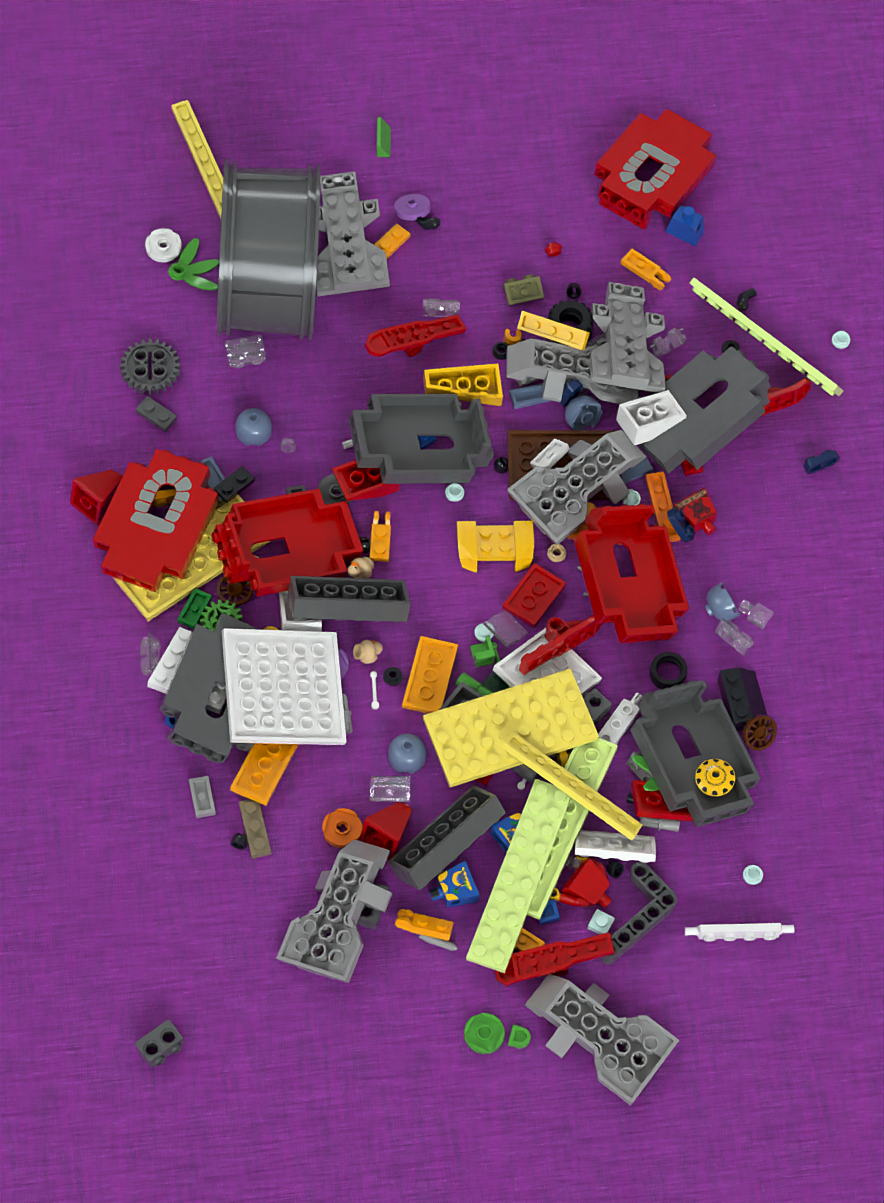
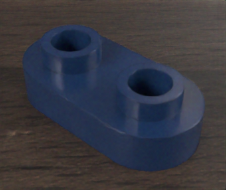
[559,379,583,408]
[803,450,840,474]
[667,507,695,543]

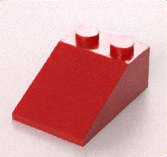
[332,460,399,501]

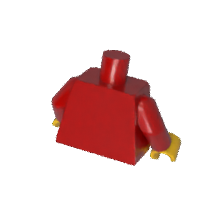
[549,856,612,908]

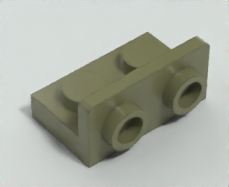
[501,274,544,306]

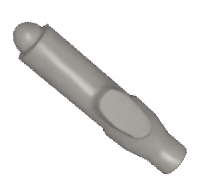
[419,934,458,951]

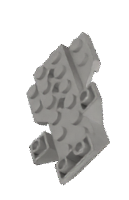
[316,171,390,296]
[589,282,666,393]
[506,338,638,404]
[507,430,646,546]
[276,840,392,983]
[525,974,679,1106]

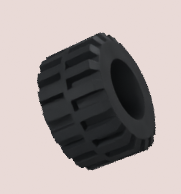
[548,299,594,346]

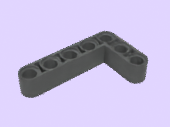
[599,862,677,965]

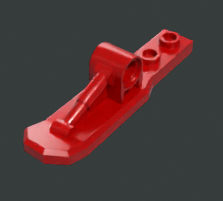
[364,314,467,357]
[761,378,812,416]
[519,614,603,675]
[495,932,615,986]

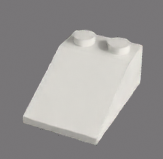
[616,390,687,445]
[279,591,322,632]

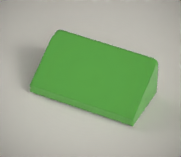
[377,117,391,157]

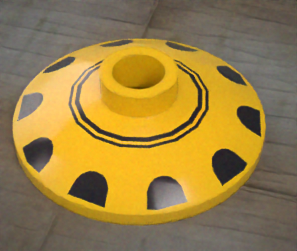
[695,759,735,797]

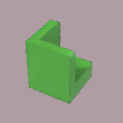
[470,636,495,668]

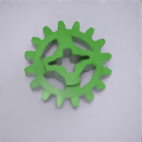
[200,599,243,631]

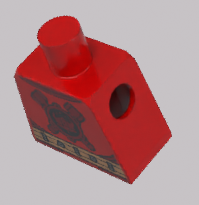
[674,488,717,535]

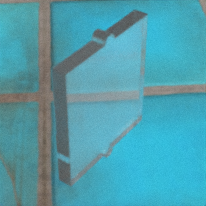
[483,610,528,647]

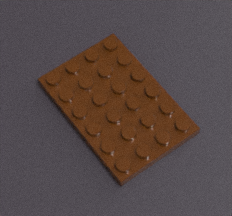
[507,430,622,500]

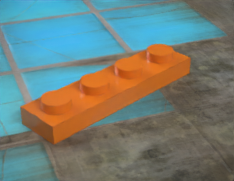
[645,471,681,542]

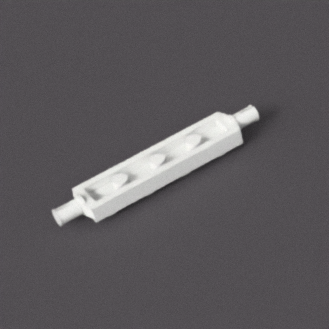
[598,693,642,744]
[685,923,794,942]

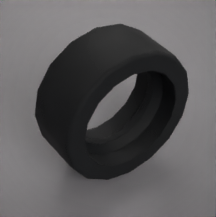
[650,652,687,689]

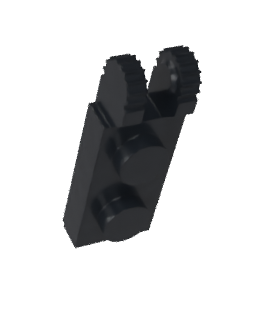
[214,466,255,510]

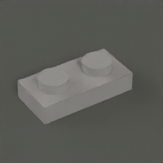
[189,776,216,818]

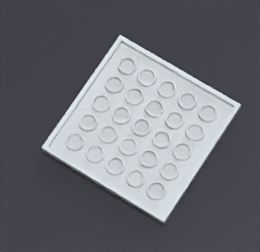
[222,628,347,745]

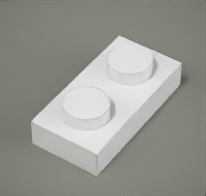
[530,439,570,469]

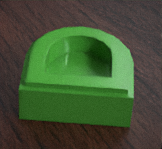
[508,1024,531,1049]

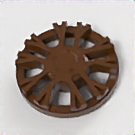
[217,576,253,607]
[742,714,777,751]

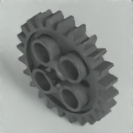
[120,338,181,395]

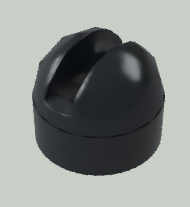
[566,283,581,299]
[494,457,508,474]
[359,537,371,554]
[230,833,248,850]
[606,861,624,878]

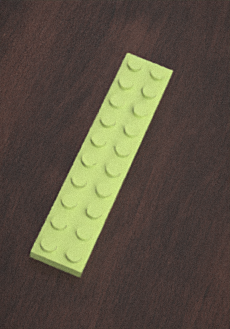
[690,278,843,396]
[527,738,618,920]
[466,779,571,973]

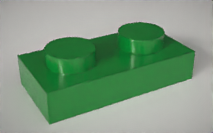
[177,588,212,629]

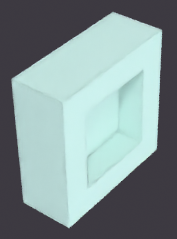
[587,909,615,935]

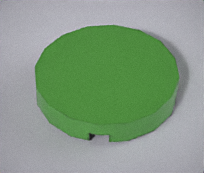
[464,1013,505,1054]

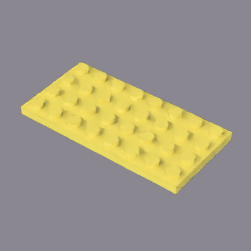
[112,495,270,622]
[423,668,599,788]

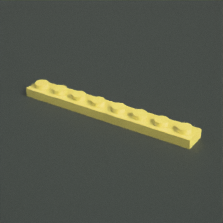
[171,100,223,219]
[502,731,642,841]

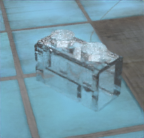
[225,335,266,368]
[370,776,411,802]

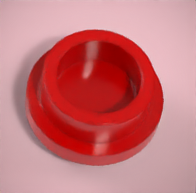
[544,242,563,257]

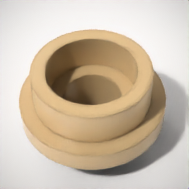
[547,544,566,562]

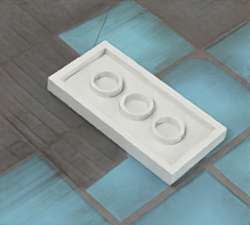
[575,830,656,863]

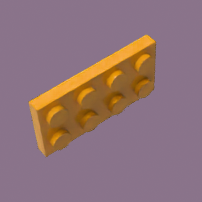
[402,636,458,714]
[230,743,299,806]

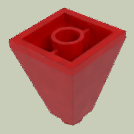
[70,469,123,526]
[359,802,412,861]

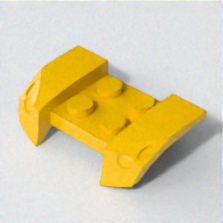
[457,521,534,573]

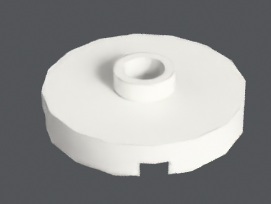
[145,228,182,262]

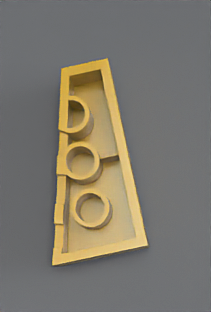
[423,364,503,406]

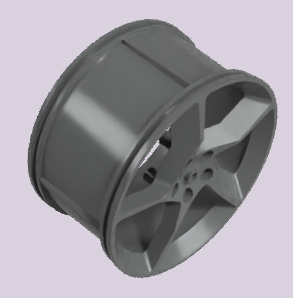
[217,159,320,341]

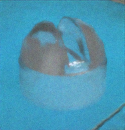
[281,437,296,453]

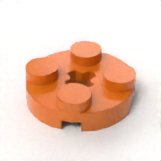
[322,808,362,848]

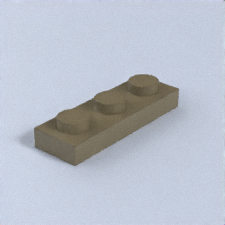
[239,799,271,859]

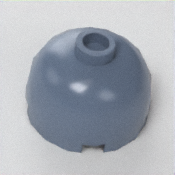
[565,395,603,430]
[235,408,272,446]
[705,582,740,621]
[388,733,427,774]

